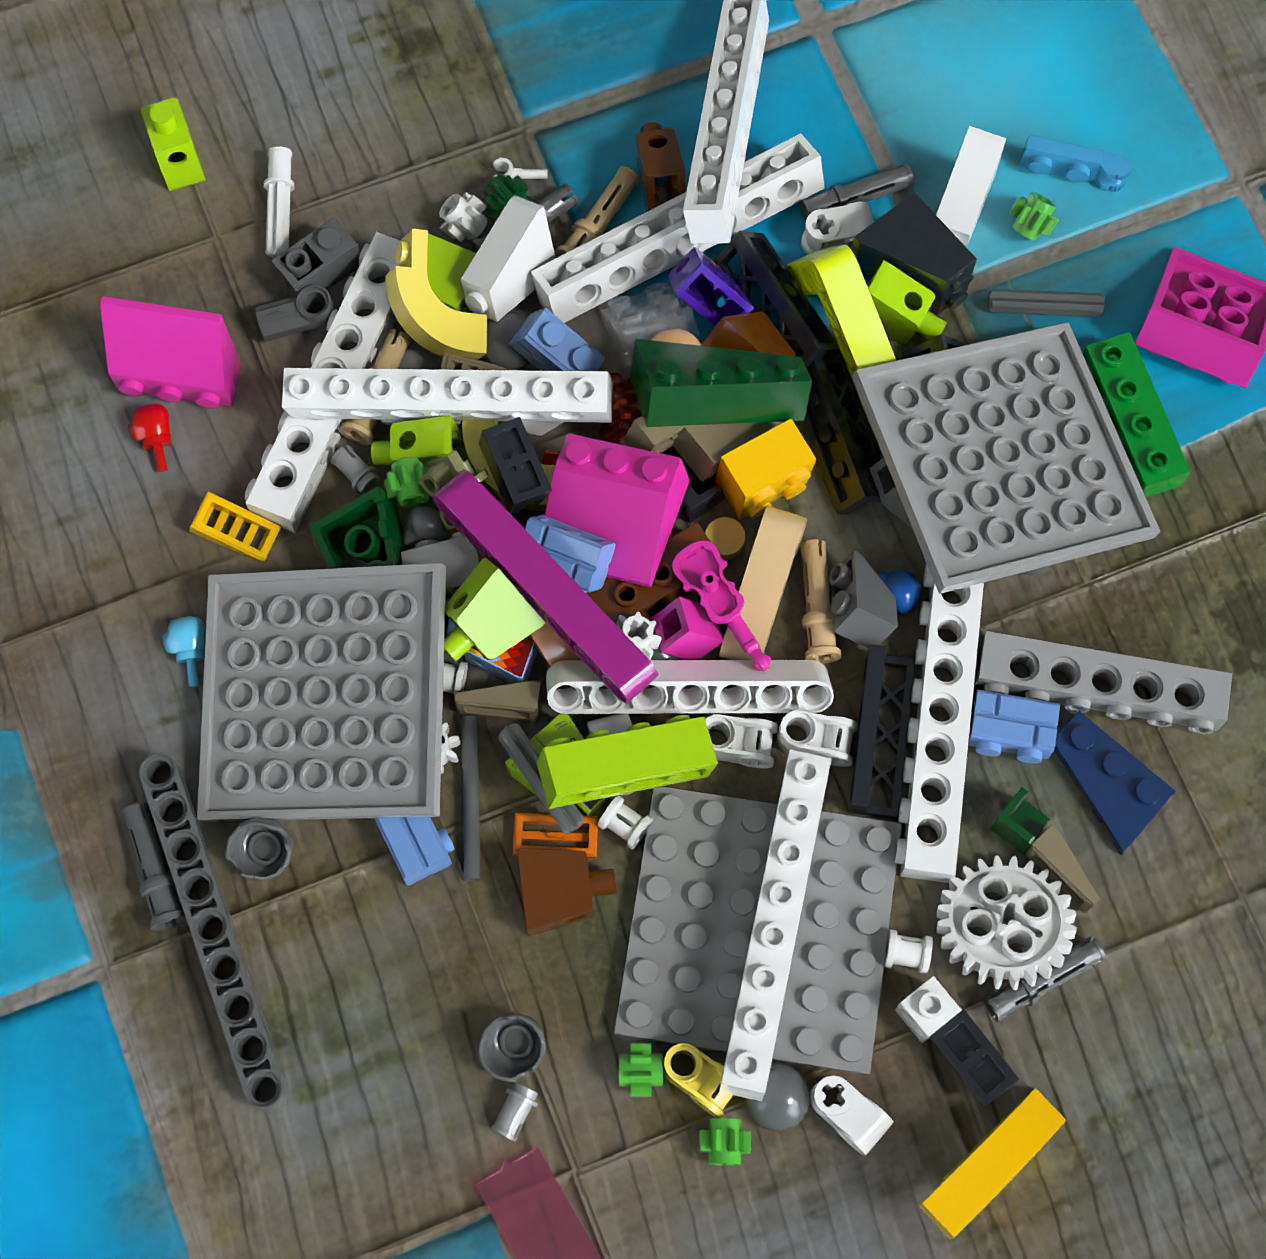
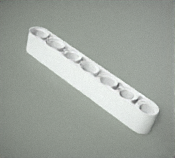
[546,660,834,714]

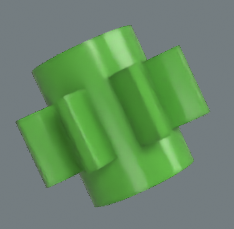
[1009,192,1059,240]
[384,457,430,507]
[619,1043,663,1097]
[699,1118,751,1166]

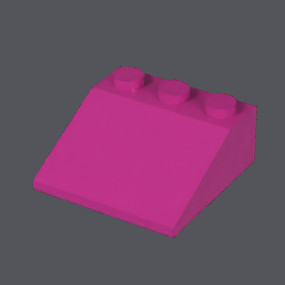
[1135,246,1266,388]
[100,296,242,409]
[545,433,690,588]

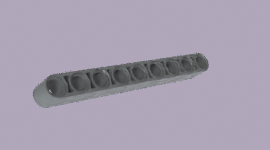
[139,753,289,1113]

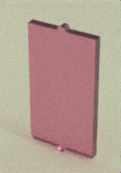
[476,1147,602,1259]

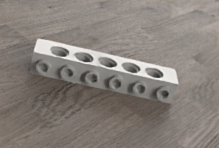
[974,631,1232,734]

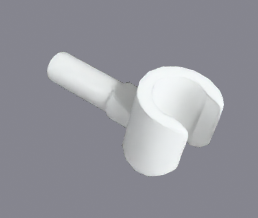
[493,158,547,180]

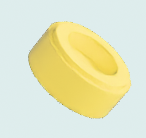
[705,517,745,560]

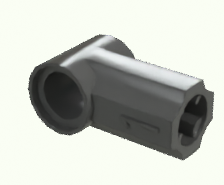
[256,285,336,342]

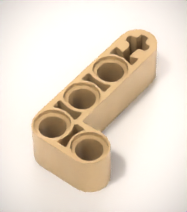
[719,505,807,660]

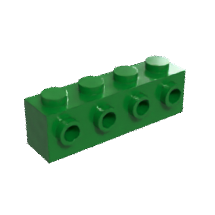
[1083,332,1191,498]

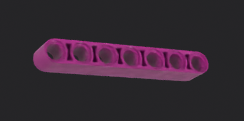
[432,469,659,704]

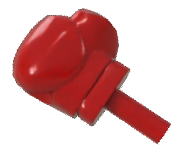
[128,404,171,472]

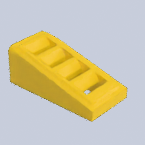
[189,491,281,563]

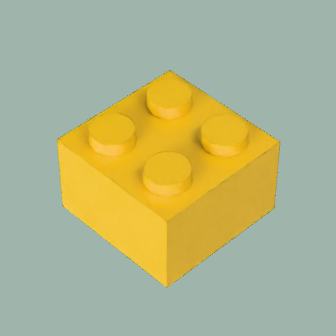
[715,419,816,520]

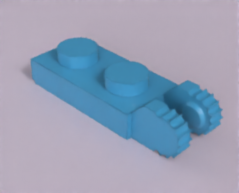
[1019,135,1132,192]

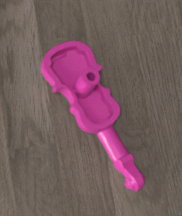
[672,541,771,671]

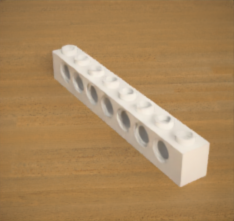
[683,0,769,244]
[530,133,825,323]
[244,232,401,533]
[282,368,613,422]
[894,563,984,883]
[719,750,832,1101]

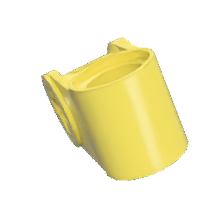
[663,1043,733,1118]

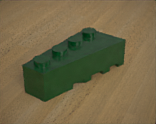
[630,338,812,427]

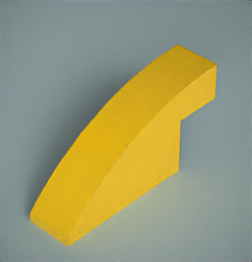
[918,1088,1066,1239]

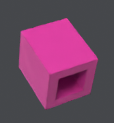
[652,597,723,660]

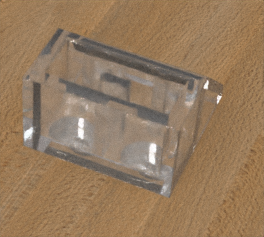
[598,283,701,375]

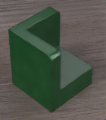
[990,787,1051,854]

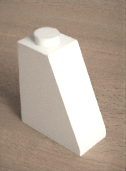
[936,126,1006,247]
[461,196,556,322]

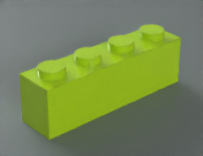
[536,715,718,809]

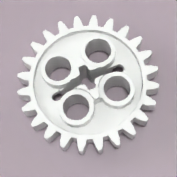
[936,855,1077,990]

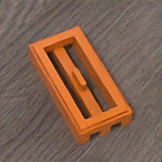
[513,813,599,860]

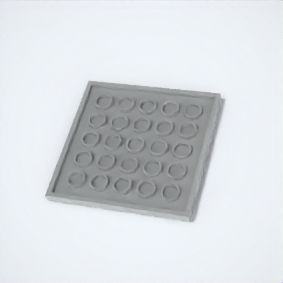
[852,322,1161,594]
[197,563,446,822]
[614,786,902,1076]

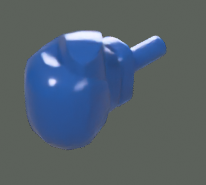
[879,570,922,615]

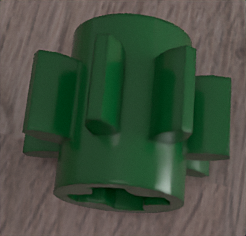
[483,174,530,221]

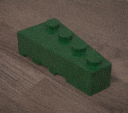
[309,486,406,569]

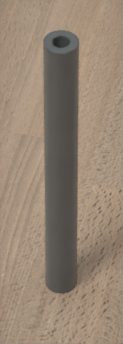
[461,716,481,882]

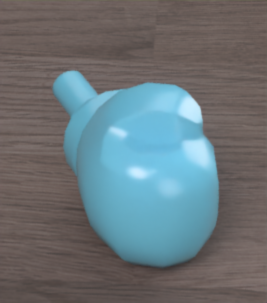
[162,616,206,687]

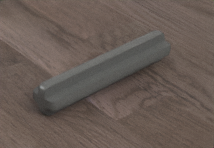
[988,289,1105,317]
[498,723,584,834]

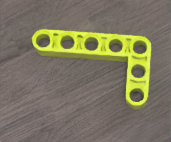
[787,245,896,432]

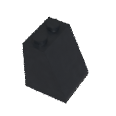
[852,192,977,316]

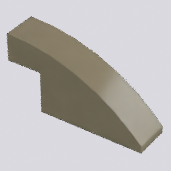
[623,416,785,482]

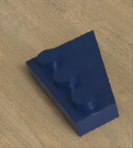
[1054,711,1176,855]

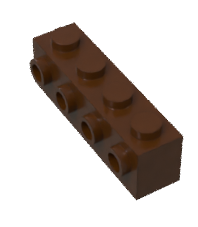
[587,522,723,624]

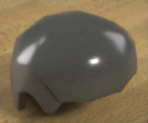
[483,312,529,370]
[225,816,293,881]
[477,1012,546,1082]
[744,1061,809,1132]

